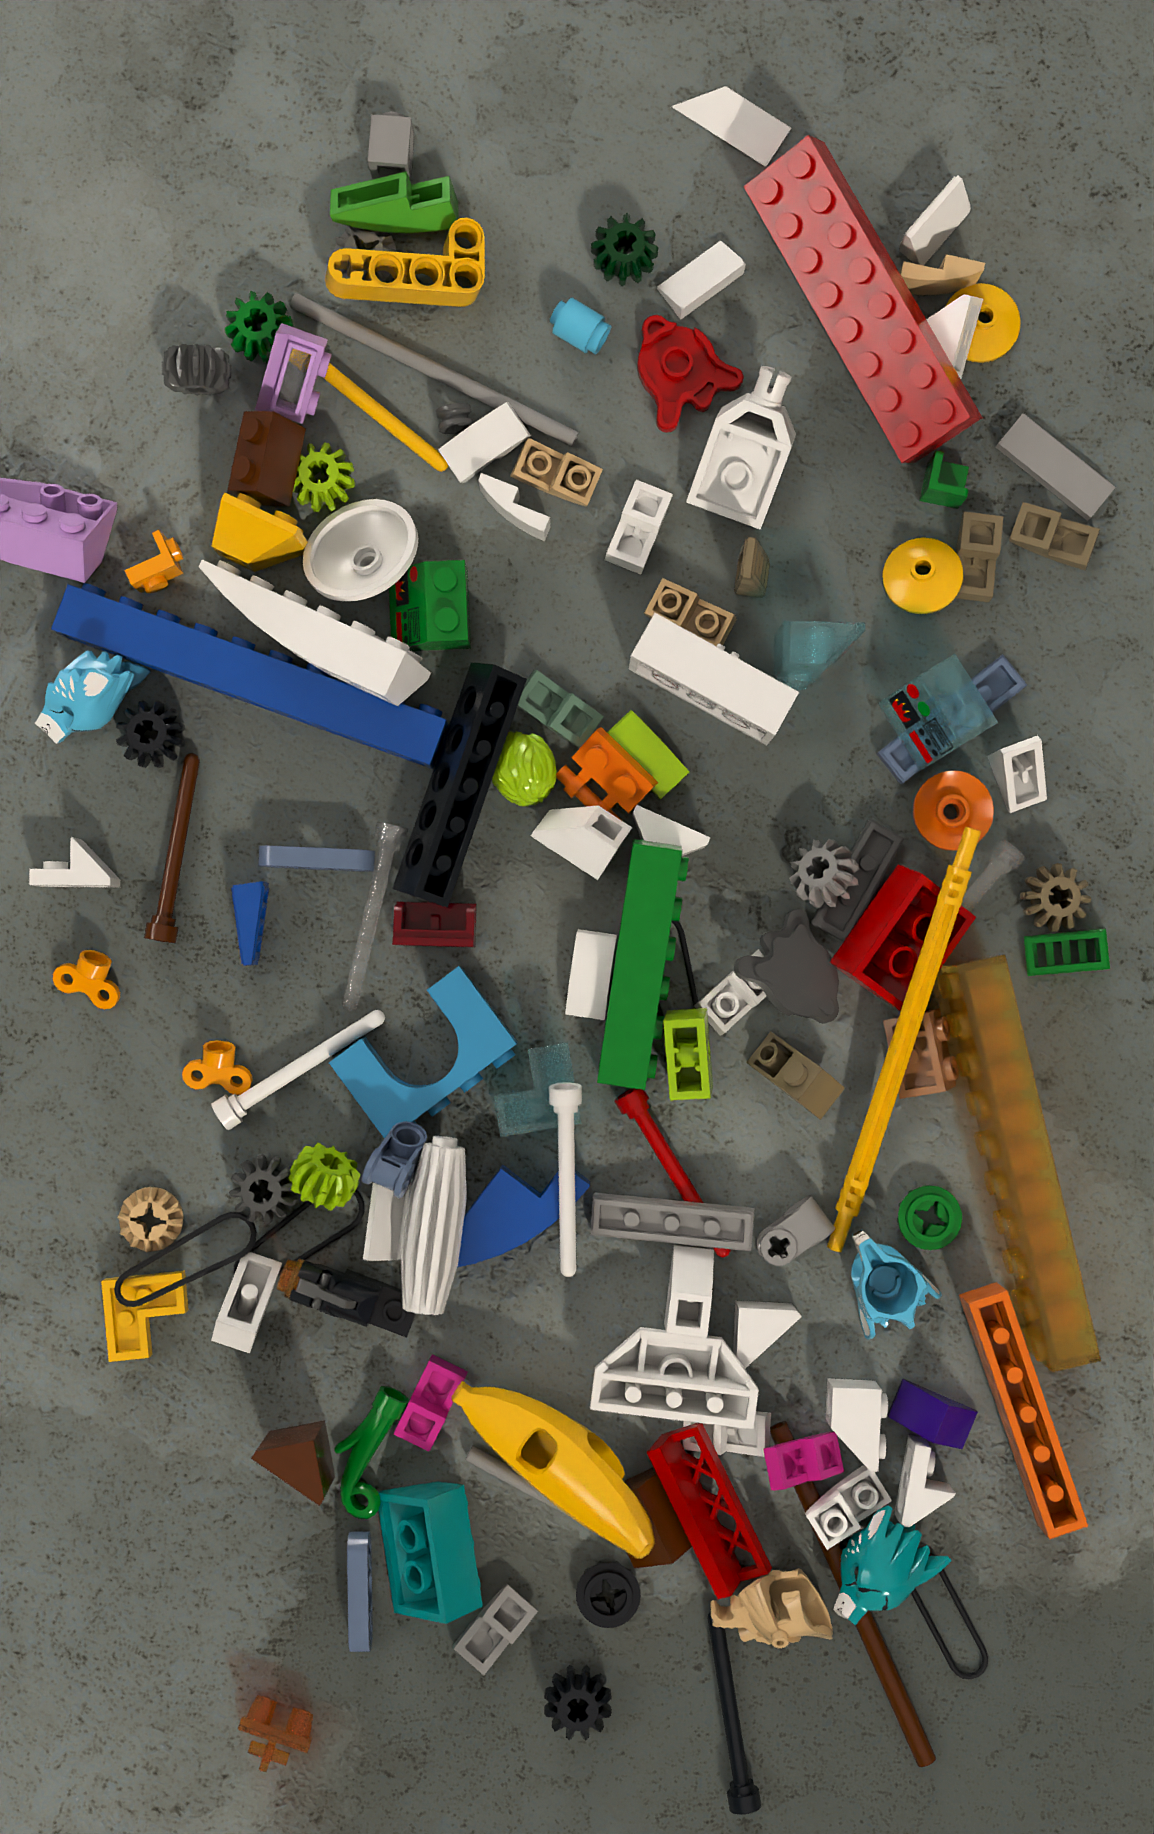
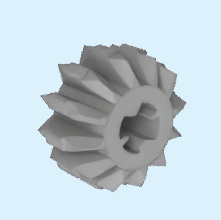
[789,839,859,908]

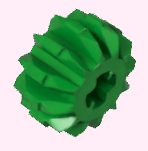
[225,291,293,363]

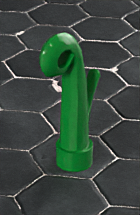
[334,1386,409,1519]

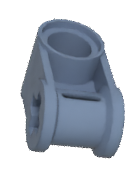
[362,1121,427,1198]

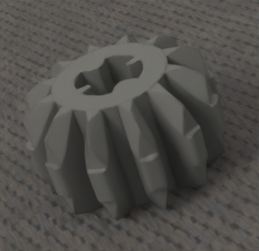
[162,344,231,396]
[229,1154,297,1224]

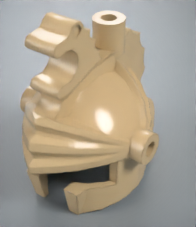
[711,1568,833,1648]

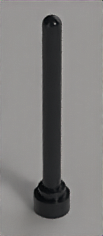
[707,1611,761,1815]

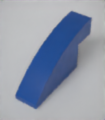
[457,1165,590,1267]

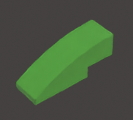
[330,171,459,233]

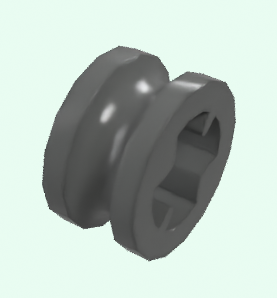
[436,403,473,434]

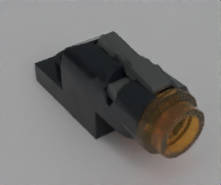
[276,1258,416,1338]

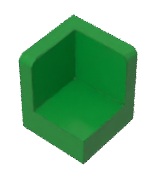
[919,450,969,509]

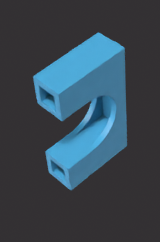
[328,966,518,1139]

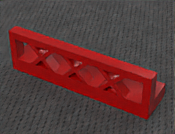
[647,1423,772,1599]

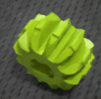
[293,442,355,512]
[288,1142,361,1211]

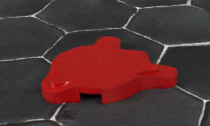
[637,315,744,432]

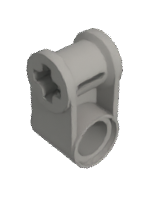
[756,1195,835,1266]

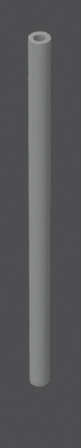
[290,293,579,447]

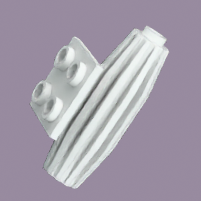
[363,1136,467,1315]

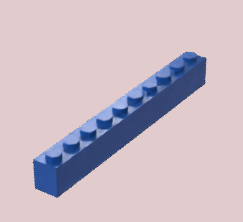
[51,583,449,769]

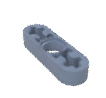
[258,845,375,872]
[347,1531,373,1652]

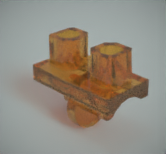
[237,1695,314,1773]

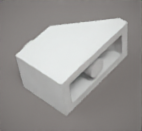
[211,1252,282,1353]

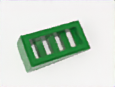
[1024,928,1110,976]

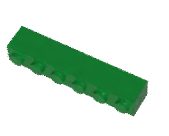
[597,839,689,1090]

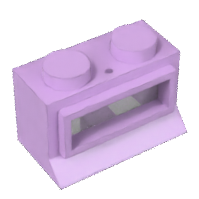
[255,323,332,424]

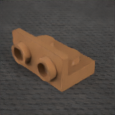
[883,1008,959,1099]

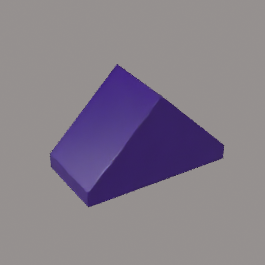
[887,1379,978,1449]

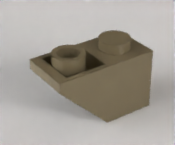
[746,1031,845,1120]

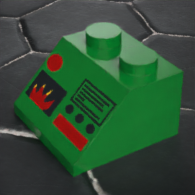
[389,560,471,651]

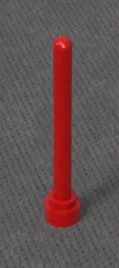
[614,1088,731,1258]

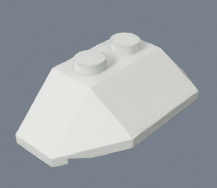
[590,1327,759,1429]

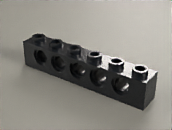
[392,663,527,908]

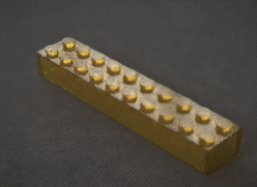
[938,954,1101,1372]

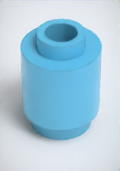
[550,298,611,355]

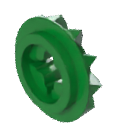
[897,1185,962,1250]

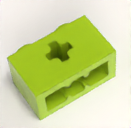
[663,1008,713,1100]

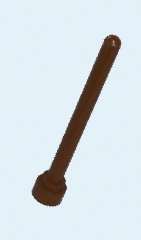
[144,753,200,944]

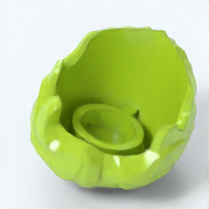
[492,731,557,807]

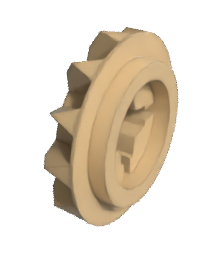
[117,1187,183,1252]

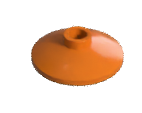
[913,771,994,851]

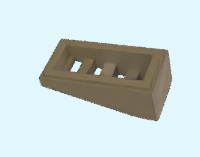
[734,537,770,598]

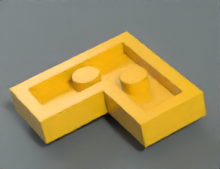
[101,1270,189,1362]

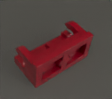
[392,901,477,948]

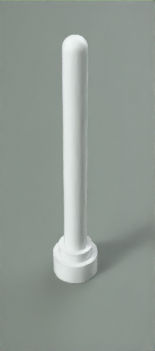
[211,1010,385,1130]
[549,1083,582,1277]

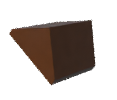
[251,1420,335,1506]
[624,1467,692,1568]

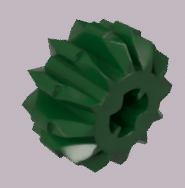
[591,213,658,287]

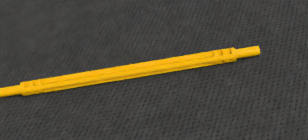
[827,827,981,1252]

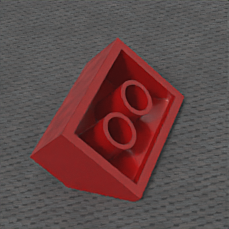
[829,864,976,1012]

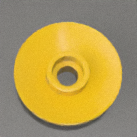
[945,283,1021,363]
[883,538,963,614]

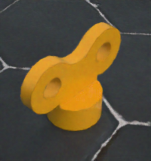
[53,950,120,1010]
[182,1040,253,1095]

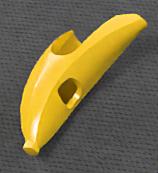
[451,1381,654,1559]

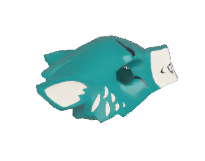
[833,1505,951,1625]

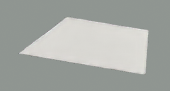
[671,86,791,167]

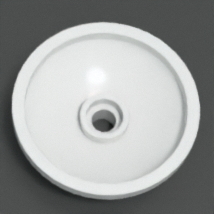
[303,499,418,602]

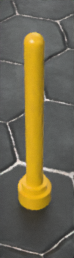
[289,348,448,472]

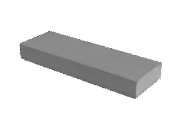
[995,413,1116,521]

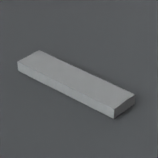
[590,1192,755,1251]

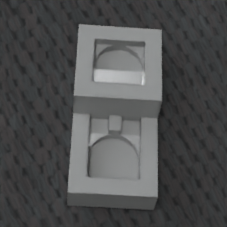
[452,1584,538,1675]

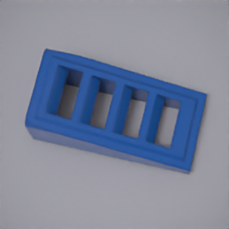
[231,881,269,966]

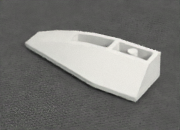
[199,560,431,706]

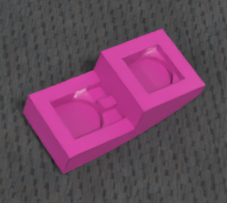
[393,1354,468,1452]
[763,1431,844,1491]

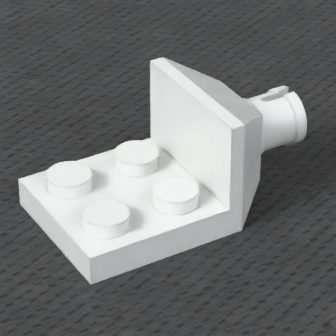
[686,366,796,530]

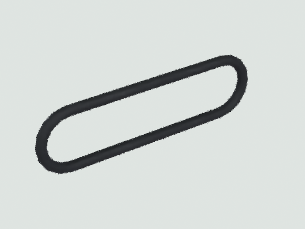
[911,1552,988,1680]

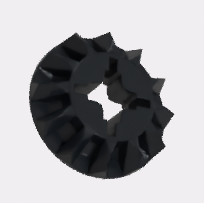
[576,1561,641,1628]

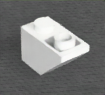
[531,805,632,880]
[664,1244,714,1338]
[826,1378,888,1472]

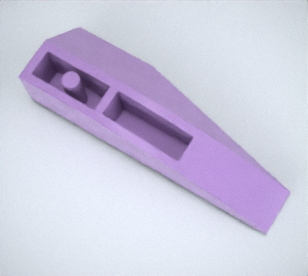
[0,478,117,583]

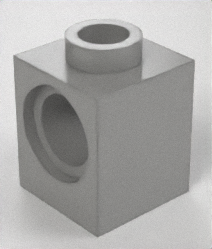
[368,112,415,182]

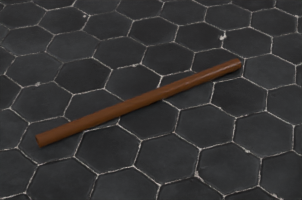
[770,1421,936,1767]

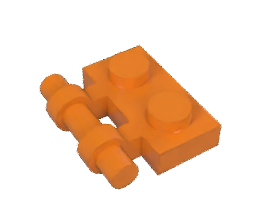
[556,727,658,820]

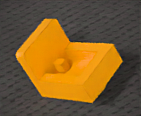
[124,530,184,593]

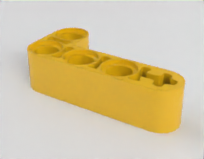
[325,217,485,307]

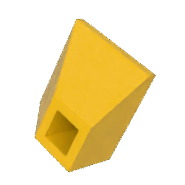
[211,492,308,572]

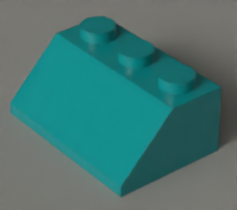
[378,1481,483,1624]

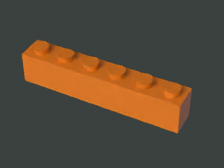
[959,1282,1088,1540]

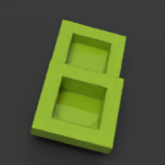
[607,710,689,799]

